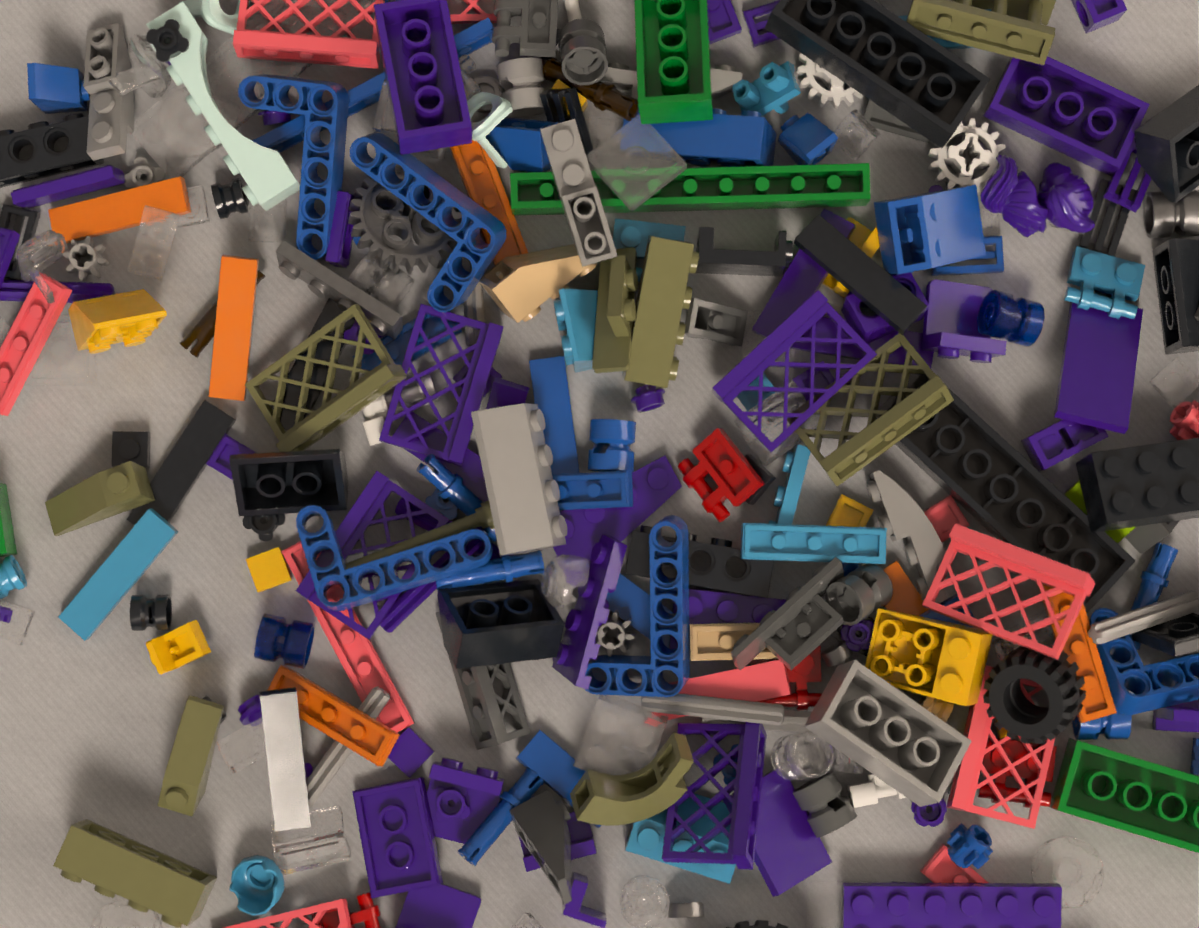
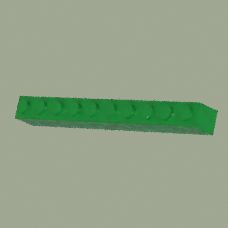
[510,163,871,216]

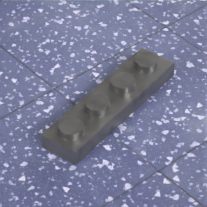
[276,241,403,340]

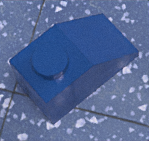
[27,63,90,114]
[778,112,838,165]
[485,117,558,173]

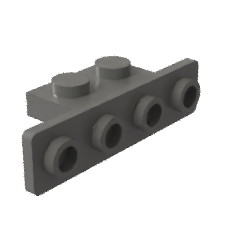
[731,557,844,671]

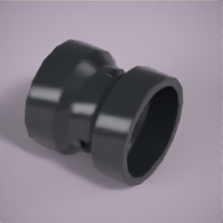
[130,595,172,631]

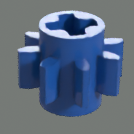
[947,823,993,869]

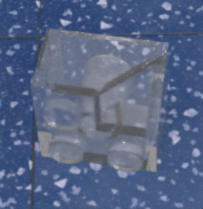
[574,695,669,775]

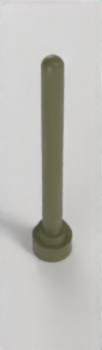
[346,500,495,569]

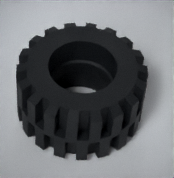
[983,643,1086,744]

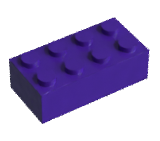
[374,0,472,155]
[983,56,1150,176]

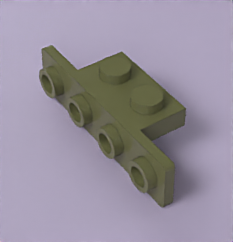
[592,247,638,373]

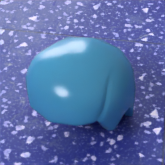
[229,855,285,916]

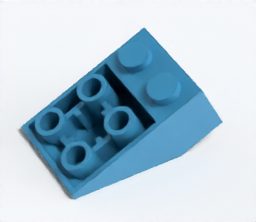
[553,289,598,373]

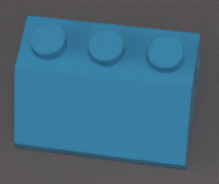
[625,793,736,884]

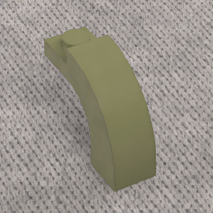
[570,732,694,826]

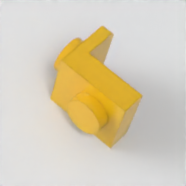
[146,620,211,675]

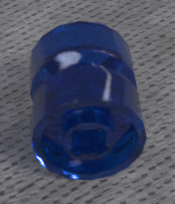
[977,290,1045,347]
[254,613,315,669]

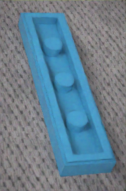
[58,508,179,641]
[740,523,887,564]

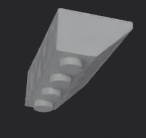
[471,403,567,556]

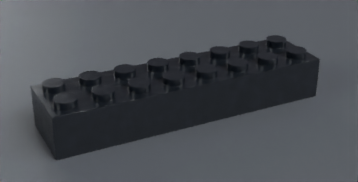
[876,373,1136,613]

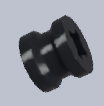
[211,178,249,219]

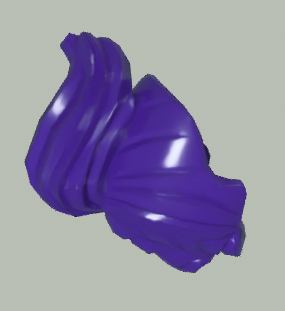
[980,154,1048,237]
[1037,162,1095,233]

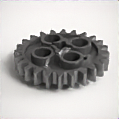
[348,167,462,275]

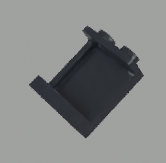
[696,227,793,277]

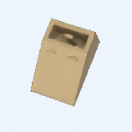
[479,244,597,323]

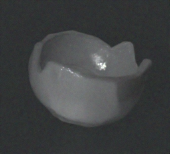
[541,554,590,609]

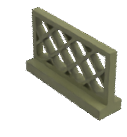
[245,304,408,452]
[787,333,954,487]

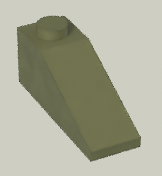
[45,461,155,536]
[158,695,224,816]

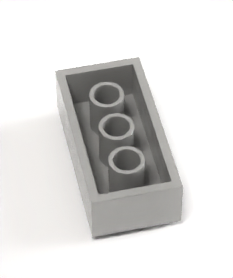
[804,660,972,807]

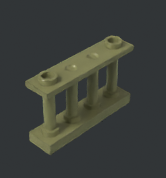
[906,0,1056,65]

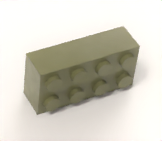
[623,235,699,388]
[53,819,217,928]

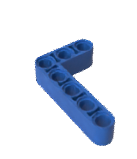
[238,74,349,260]
[350,133,506,312]
[296,505,493,612]
[585,515,690,697]
[1089,608,1199,715]

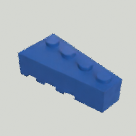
[620,108,777,167]

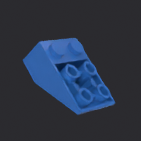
[873,185,986,274]

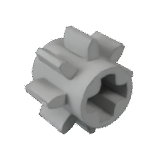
[62,236,109,282]
[596,610,636,657]

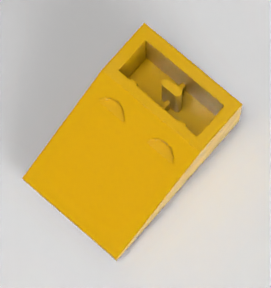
[68,289,167,354]
[865,608,993,706]

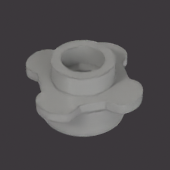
[123,157,165,188]

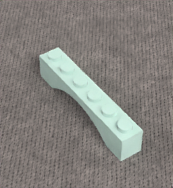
[146,1,300,211]

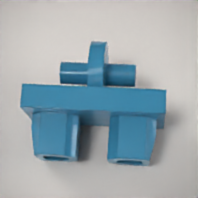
[732,61,801,116]

